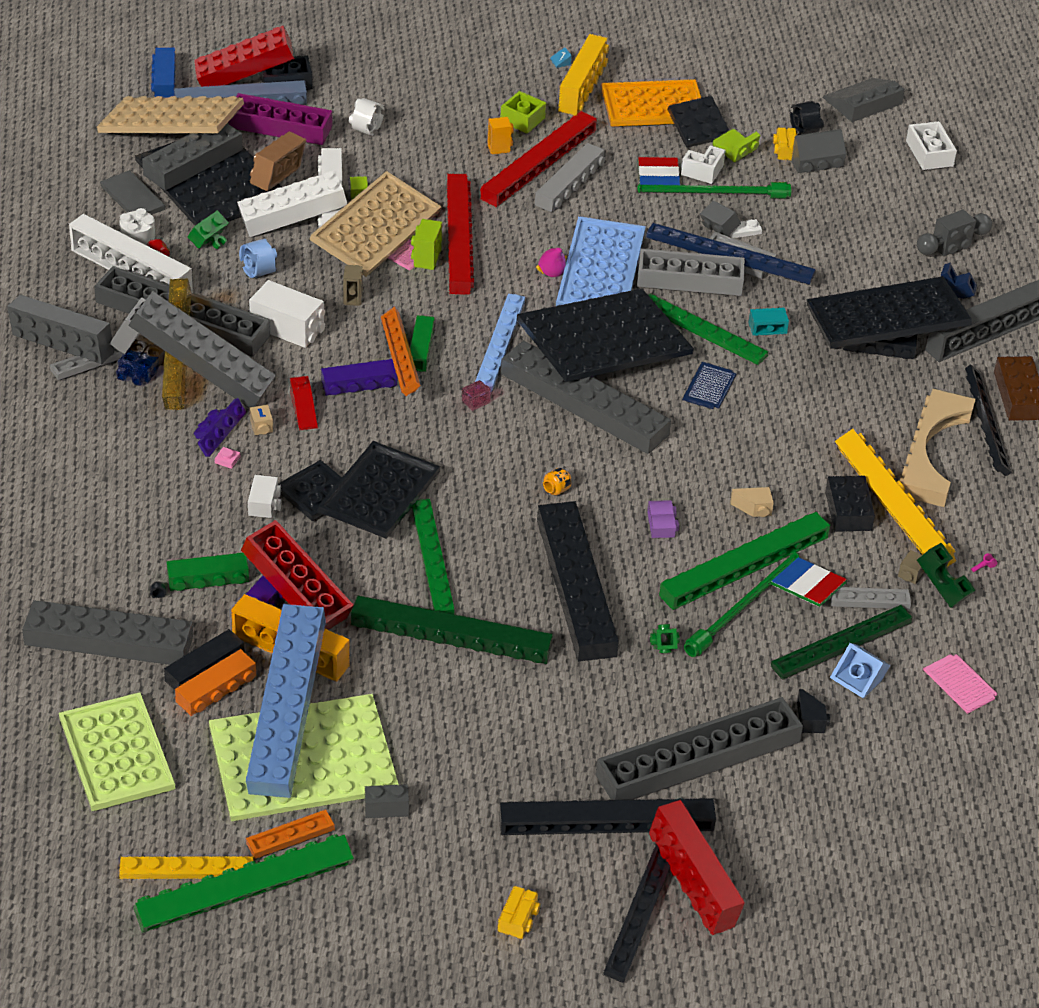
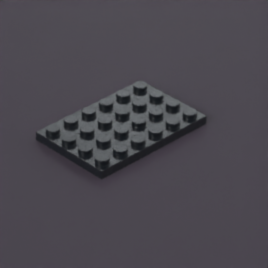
[318,441,440,539]

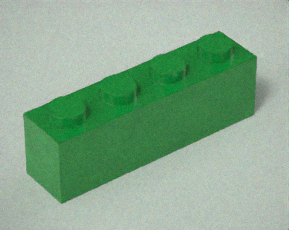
[166,553,249,591]

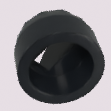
[150,581,166,598]

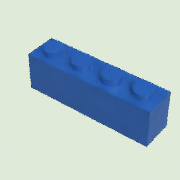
[151,48,176,98]

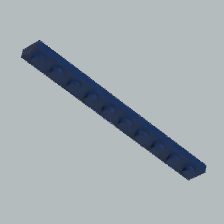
[646,223,816,285]

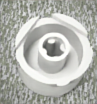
[349,98,384,136]
[120,208,156,245]

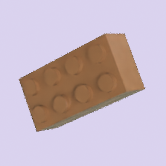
[250,131,306,191]

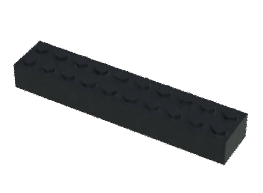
[537,501,619,662]

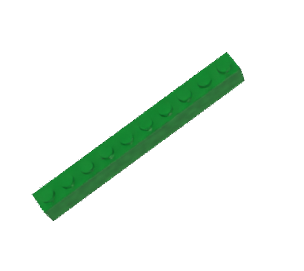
[659,512,830,610]
[133,834,354,933]

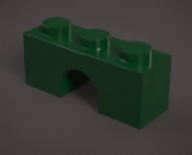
[917,542,976,608]

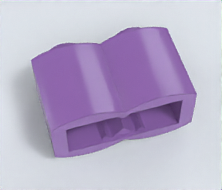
[647,500,679,538]

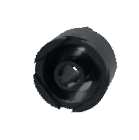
[790,101,824,135]

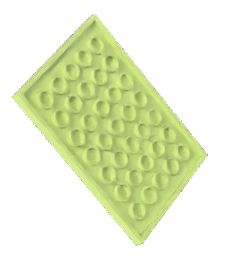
[209,694,399,821]

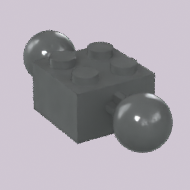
[916,209,992,256]

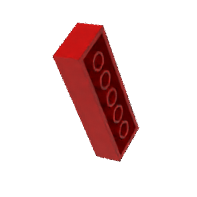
[194,25,294,87]
[241,520,354,630]
[649,800,745,935]

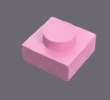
[215,447,240,469]

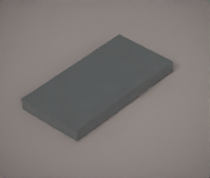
[100,170,165,215]

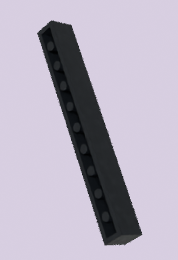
[499,798,716,835]

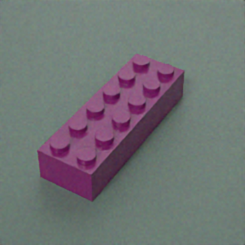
[228,93,332,145]

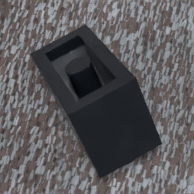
[797,689,830,733]

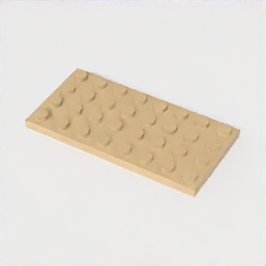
[97,96,244,133]
[310,171,441,277]

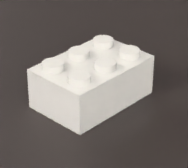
[906,121,957,170]

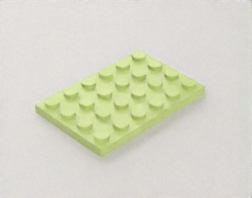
[59,692,175,811]

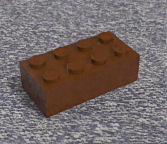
[994,356,1039,421]

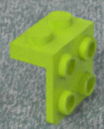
[712,129,761,163]

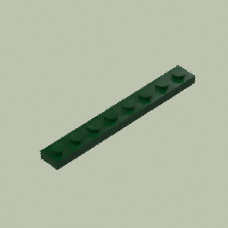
[771,605,913,680]

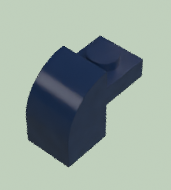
[941,263,977,299]

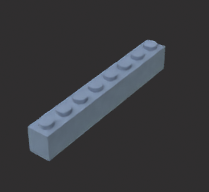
[174,80,307,105]

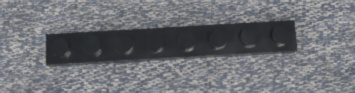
[965,364,1012,476]
[603,844,670,983]

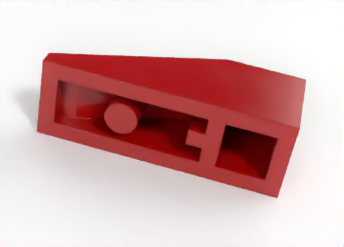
[290,376,318,430]

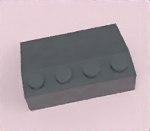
[823,78,905,122]

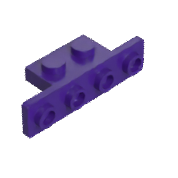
[193,398,246,457]

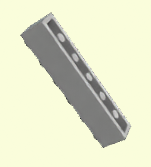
[535,143,605,212]

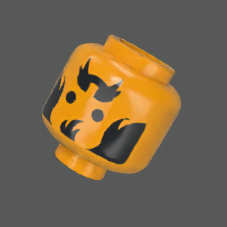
[543,468,571,496]

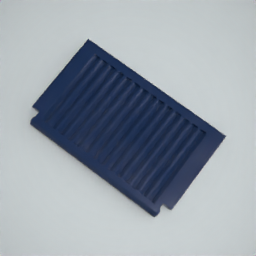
[682,362,736,409]

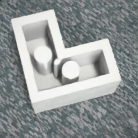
[681,146,725,184]
[248,475,281,518]

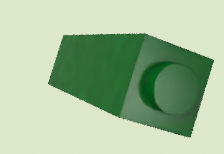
[410,315,435,372]

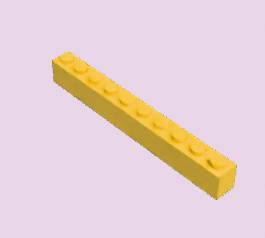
[835,429,956,567]

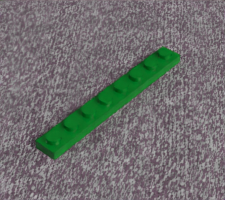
[648,293,768,365]
[412,499,455,614]

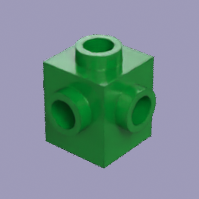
[650,624,680,653]

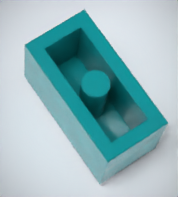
[748,307,789,336]

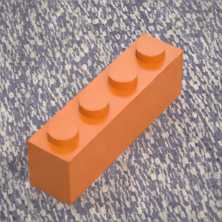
[175,649,256,716]

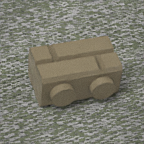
[343,265,363,306]

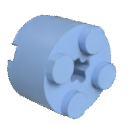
[239,239,277,278]

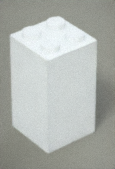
[249,280,325,348]

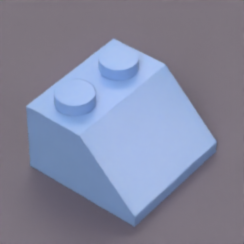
[830,643,890,698]

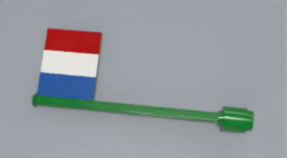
[637,157,791,199]
[684,552,847,657]

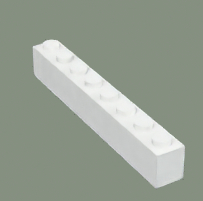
[318,148,342,229]

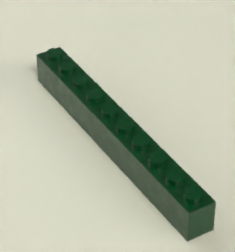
[351,595,553,664]

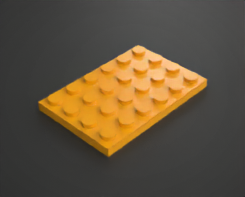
[601,79,701,126]

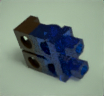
[116,339,166,386]

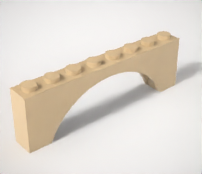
[900,389,975,507]

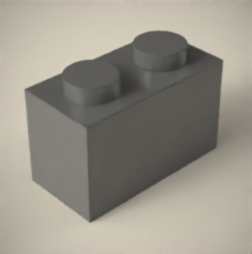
[700,200,741,236]
[364,784,409,818]

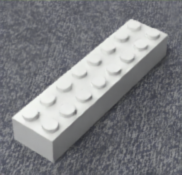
[69,214,193,293]

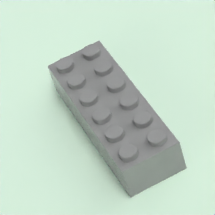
[637,249,745,296]

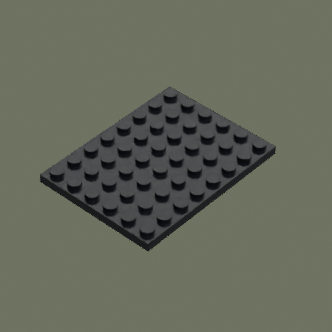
[135,141,282,226]
[806,276,972,349]
[516,288,694,382]

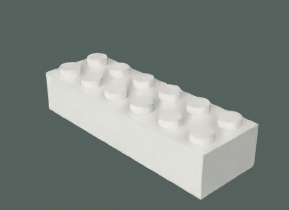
[237,170,347,237]

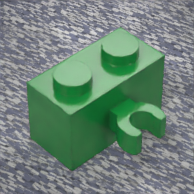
[187,210,229,249]

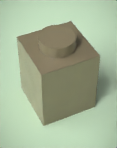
[898,550,924,584]

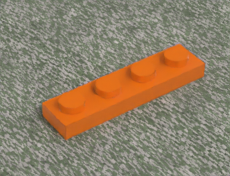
[246,809,335,859]

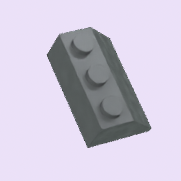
[791,129,846,173]

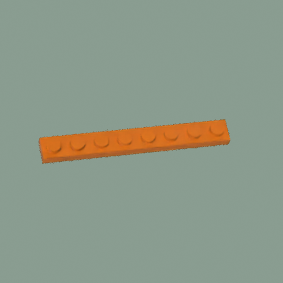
[381,306,421,396]

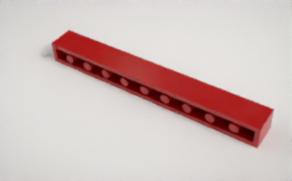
[480,111,597,207]
[447,174,474,295]

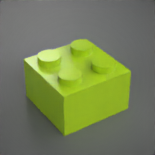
[501,91,546,134]
[411,219,442,270]

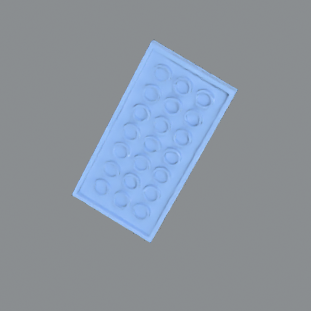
[556,216,646,306]

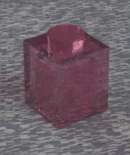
[462,380,491,411]

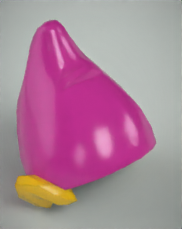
[535,247,567,277]

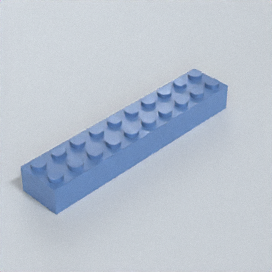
[246,604,326,798]

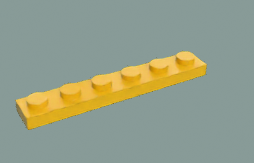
[119,856,253,879]

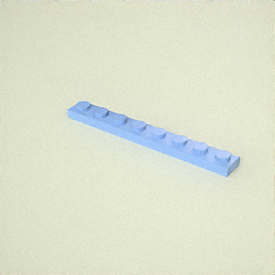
[474,293,525,392]

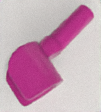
[971,553,998,572]

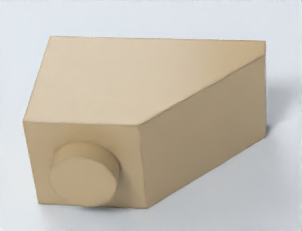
[730,487,774,517]

